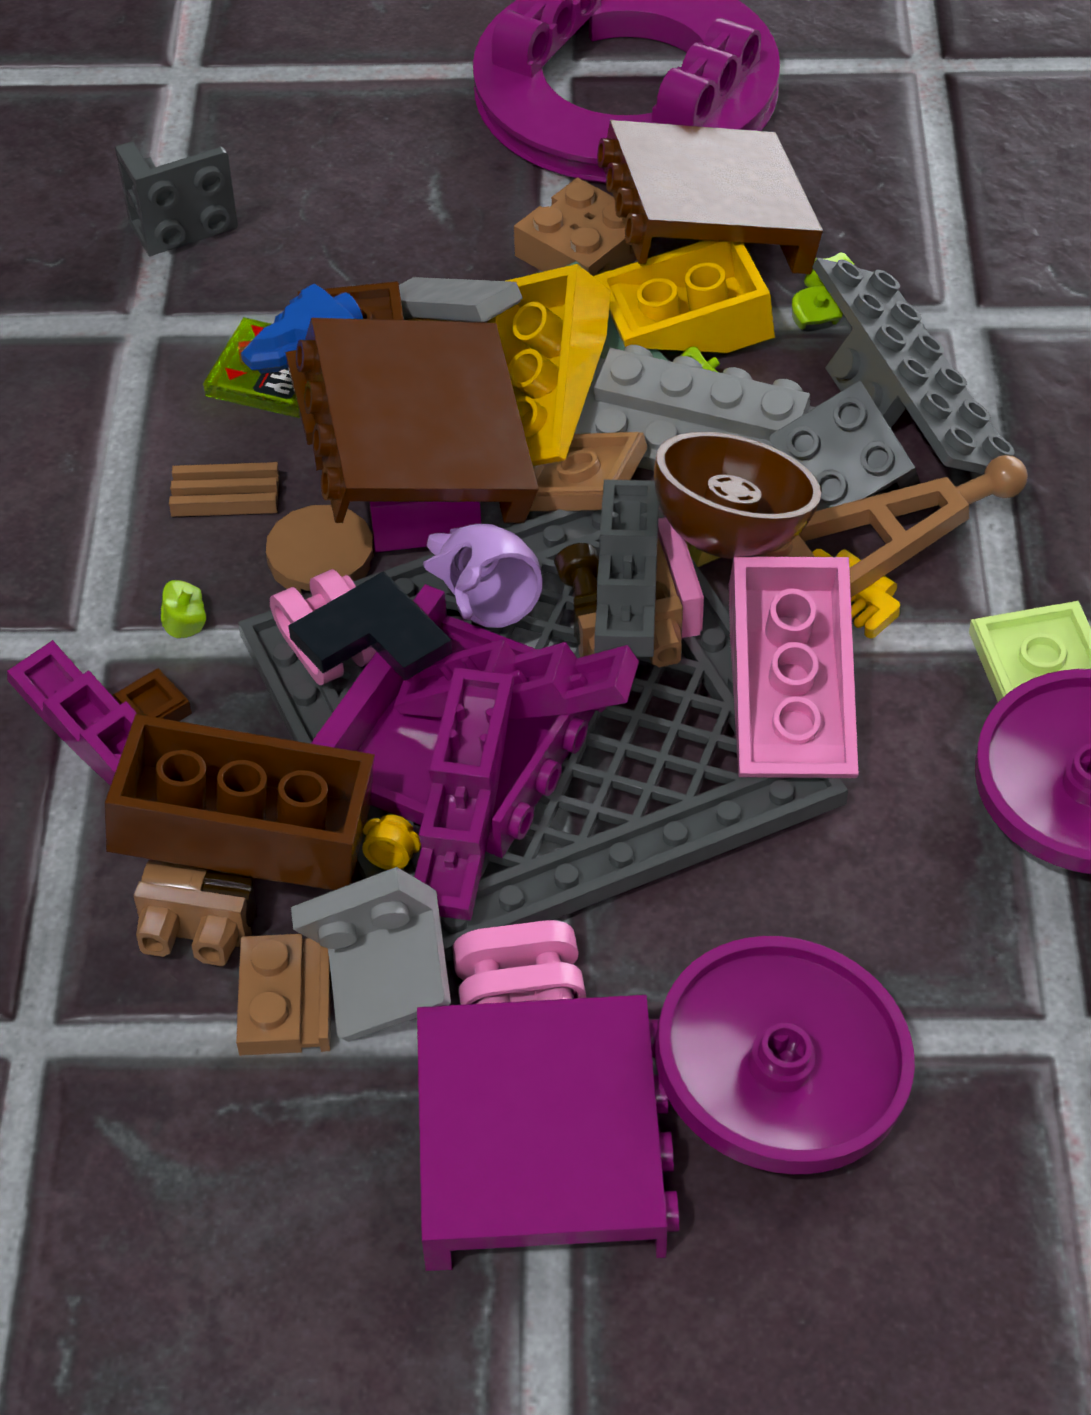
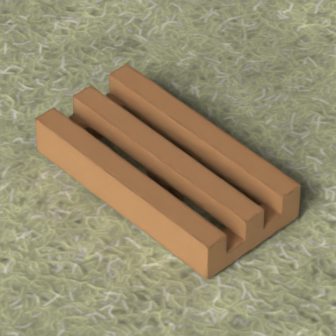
[169,462,280,517]

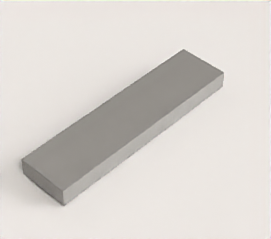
[399,277,523,323]

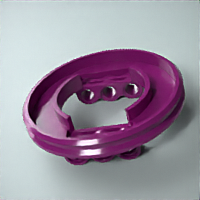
[473,0,780,183]

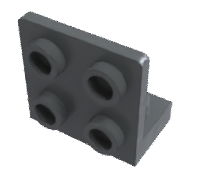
[115,141,238,257]
[770,380,920,511]

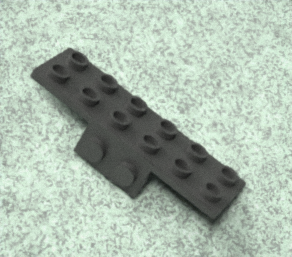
[812,258,1015,474]

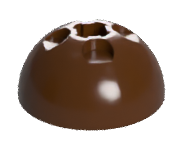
[654,432,821,559]

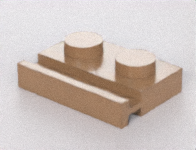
[236,934,331,1056]

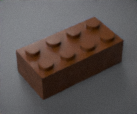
[105,714,375,890]

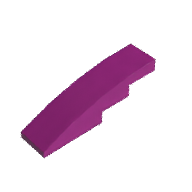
[394,639,639,719]
[7,640,137,786]
[414,668,514,921]

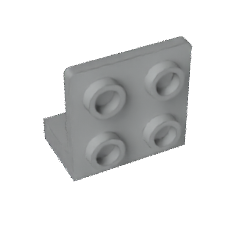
[291,867,451,1042]

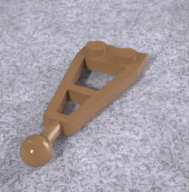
[760,455,1028,598]

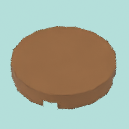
[266,505,374,594]

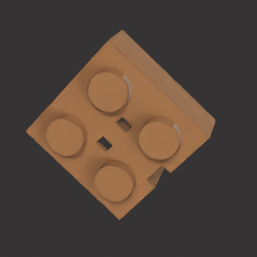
[514,177,651,277]

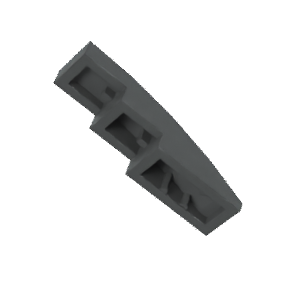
[594,480,659,657]

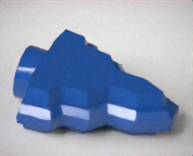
[241,284,363,374]

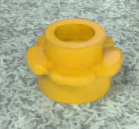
[362,815,421,870]

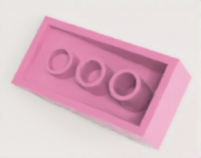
[729,557,858,778]

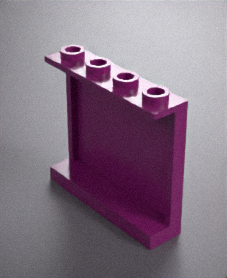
[310,584,606,858]
[417,995,679,1271]

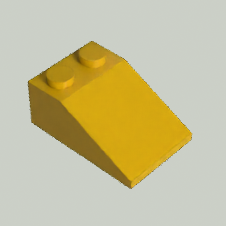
[594,240,775,353]

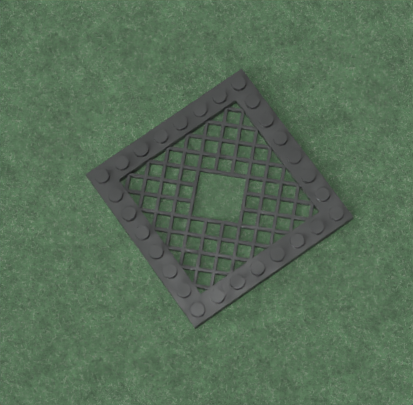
[238,509,848,962]

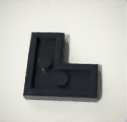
[288,571,452,681]

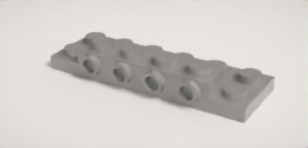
[574,345,815,471]

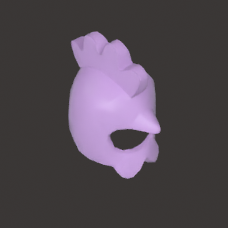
[423,524,543,628]

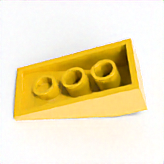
[488,264,611,466]

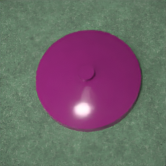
[975,669,1091,874]
[655,936,915,1174]

